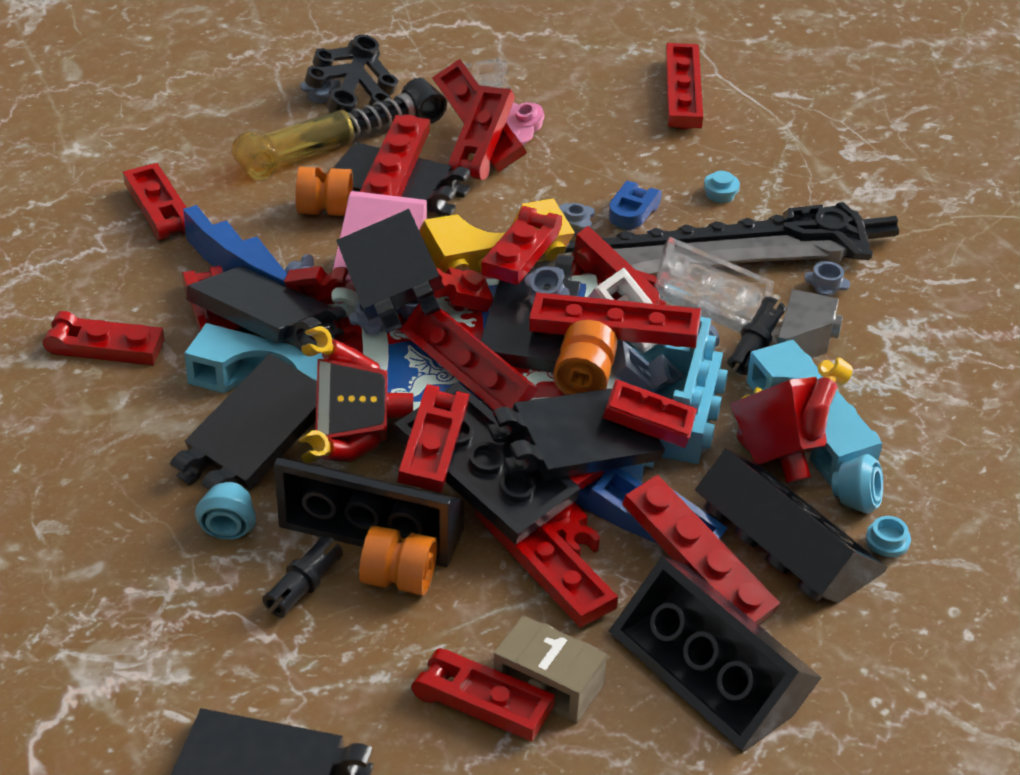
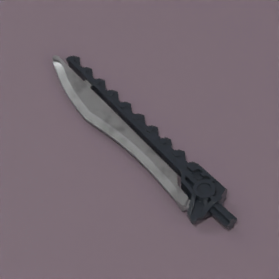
[485,202,899,277]

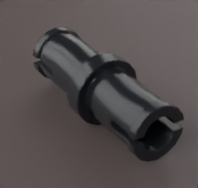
[727,296,786,375]
[262,535,343,618]

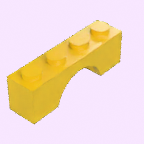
[419,199,575,273]

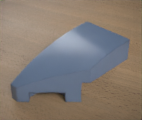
[612,341,684,392]

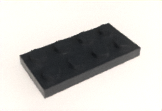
[393,382,581,545]

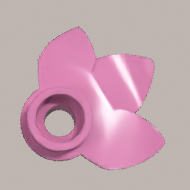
[506,102,545,145]

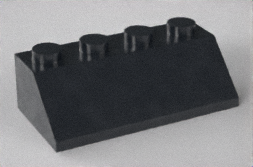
[694,448,888,603]
[274,458,464,568]
[608,556,822,751]

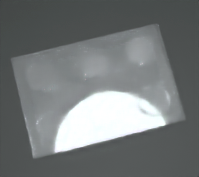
[655,237,774,334]

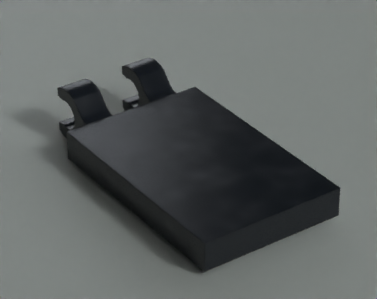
[333,142,470,217]
[336,209,445,333]
[481,254,581,373]
[186,266,347,351]
[170,353,317,490]
[488,388,665,480]
[171,708,373,775]

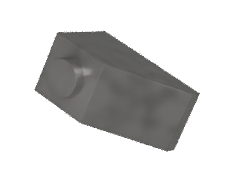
[777,289,843,358]

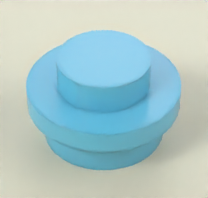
[704,171,740,203]
[865,516,911,557]

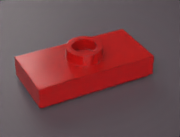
[602,379,697,448]

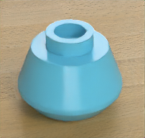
[831,454,883,514]
[195,482,256,539]

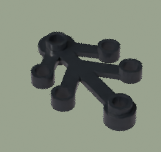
[304,34,398,119]

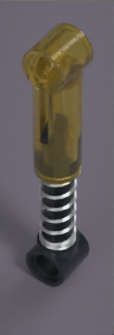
[231,77,447,180]

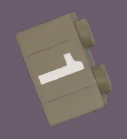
[493,615,607,724]

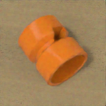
[296,166,353,216]
[553,320,618,395]
[359,525,437,596]

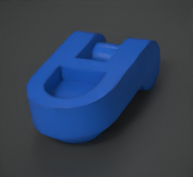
[609,180,662,230]

